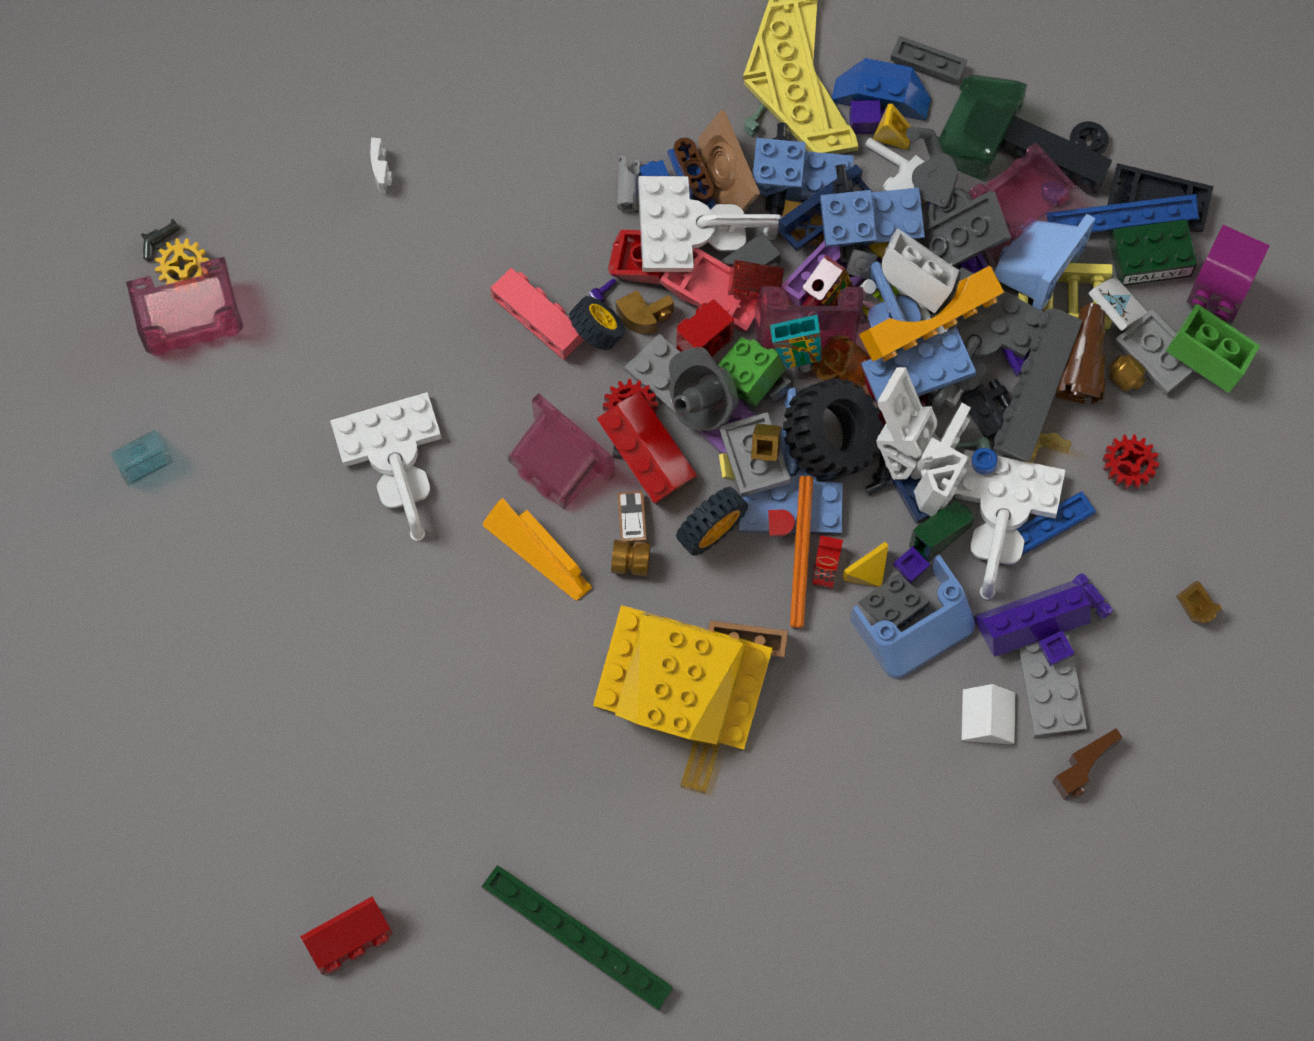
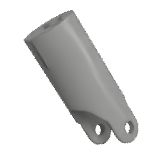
[617,155,640,212]

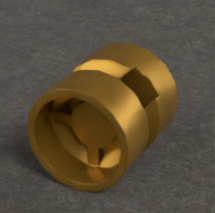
[611,539,651,576]

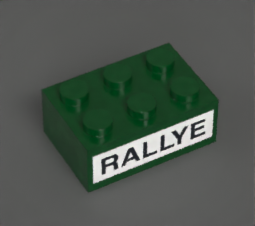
[1109,219,1197,286]

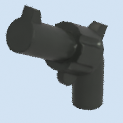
[141,219,180,260]

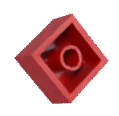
[676,299,734,357]

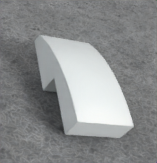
[370,137,392,194]

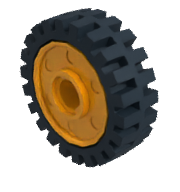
[676,486,748,556]

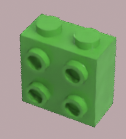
[718,337,786,407]

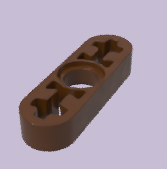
[674,138,714,204]

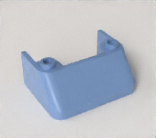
[850,555,975,679]

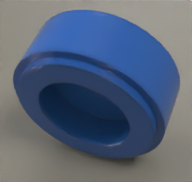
[971,448,997,475]

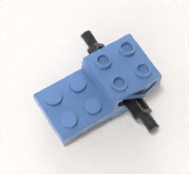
[753,122,853,215]
[820,164,925,278]

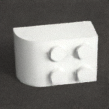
[882,228,959,313]

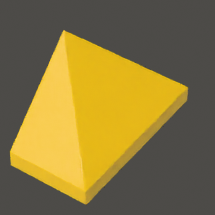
[872,104,912,150]
[843,541,888,587]

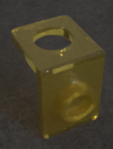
[1030,433,1072,463]

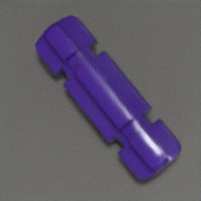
[1072,573,1113,619]

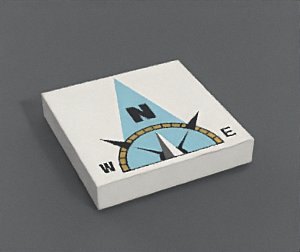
[1089,276,1147,330]

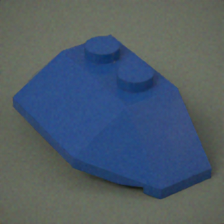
[831,58,931,121]

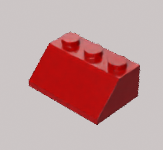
[300,896,393,974]

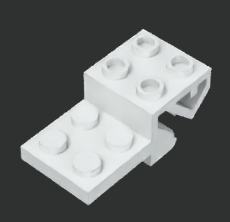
[876,367,937,479]
[910,403,971,517]

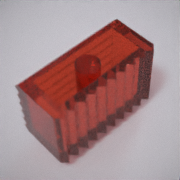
[728,260,784,305]

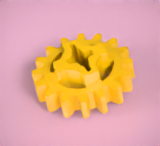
[155,238,210,293]

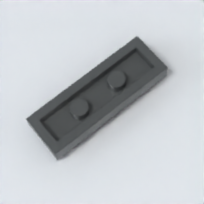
[890,36,967,84]

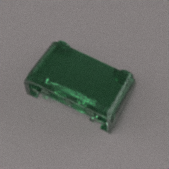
[937,74,1028,182]

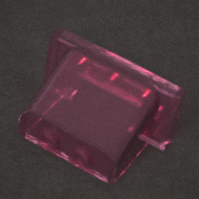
[508,393,615,510]

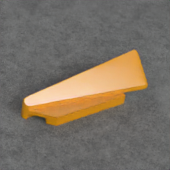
[483,498,592,601]

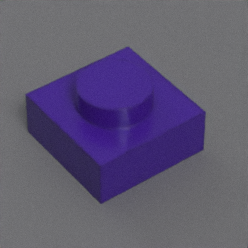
[893,546,930,584]
[1038,631,1075,667]

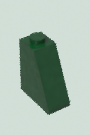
[909,500,974,563]

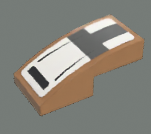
[617,491,647,544]

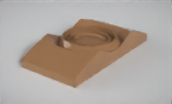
[697,110,760,212]

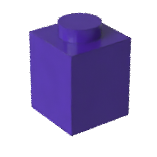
[849,100,885,134]

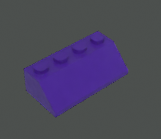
[973,582,1090,657]

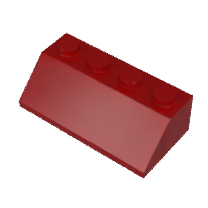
[596,392,697,504]

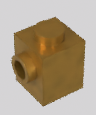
[751,423,782,461]

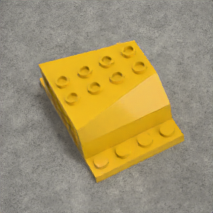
[593,605,773,750]

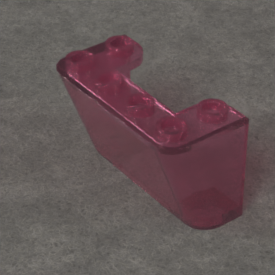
[126,257,243,356]

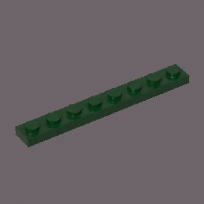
[482,865,673,1011]

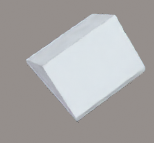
[961,684,1015,745]

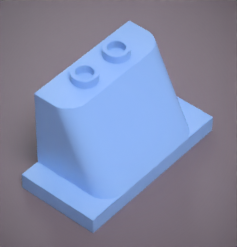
[994,214,1095,311]

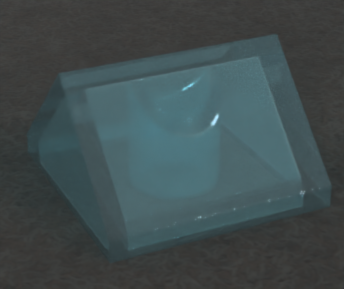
[110,429,173,486]

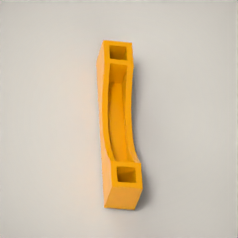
[859,266,1004,362]

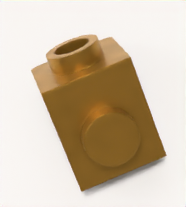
[1176,581,1222,623]

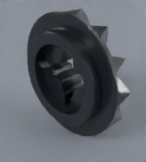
[1069,121,1109,154]

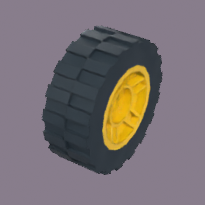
[569,296,625,351]

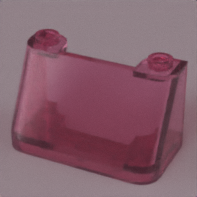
[968,143,1075,242]
[754,286,863,355]

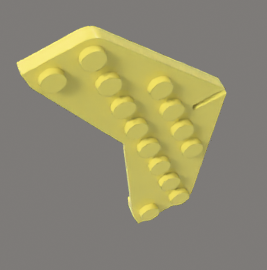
[743,0,858,154]

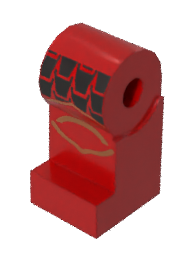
[812,535,843,589]

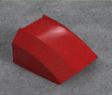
[608,230,665,285]

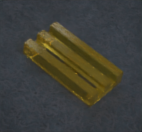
[680,740,721,795]

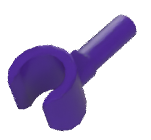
[589,278,617,303]

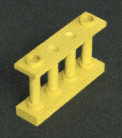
[1018,263,1112,330]

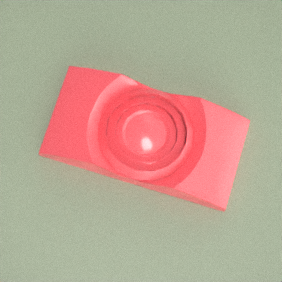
[659,248,770,332]

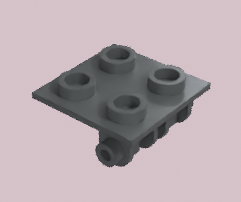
[858,573,930,629]

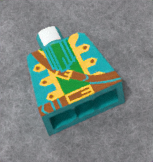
[770,315,821,372]

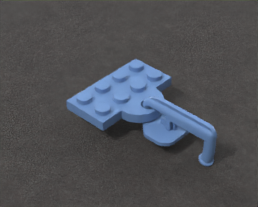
[861,261,976,404]
[739,388,842,534]

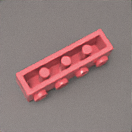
[490,268,584,360]

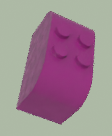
[1186,225,1270,323]

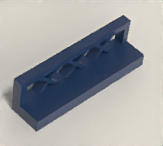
[778,164,873,252]

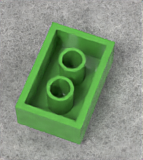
[1165,304,1260,393]

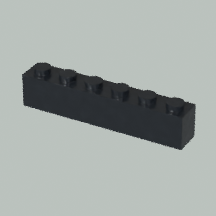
[964,100,1112,195]

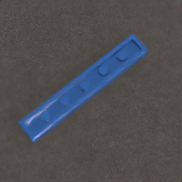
[1046,194,1199,233]

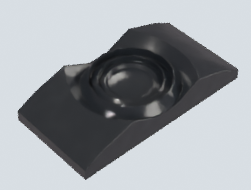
[1107,163,1214,232]

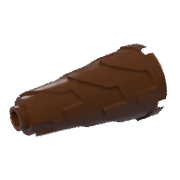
[1055,303,1106,404]

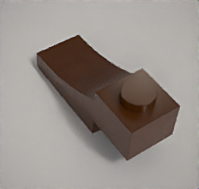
[1052,728,1122,800]

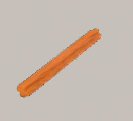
[790,476,813,628]

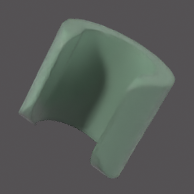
[743,104,765,136]
[955,437,990,450]

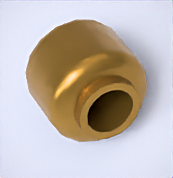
[1108,354,1146,392]

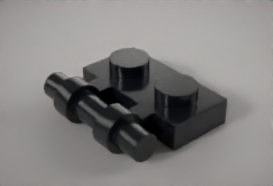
[960,379,1011,439]

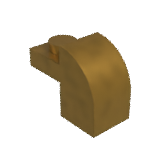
[616,290,674,335]

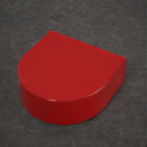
[768,509,795,537]

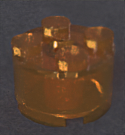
[812,335,869,388]

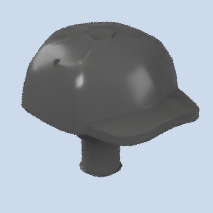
[669,347,739,431]

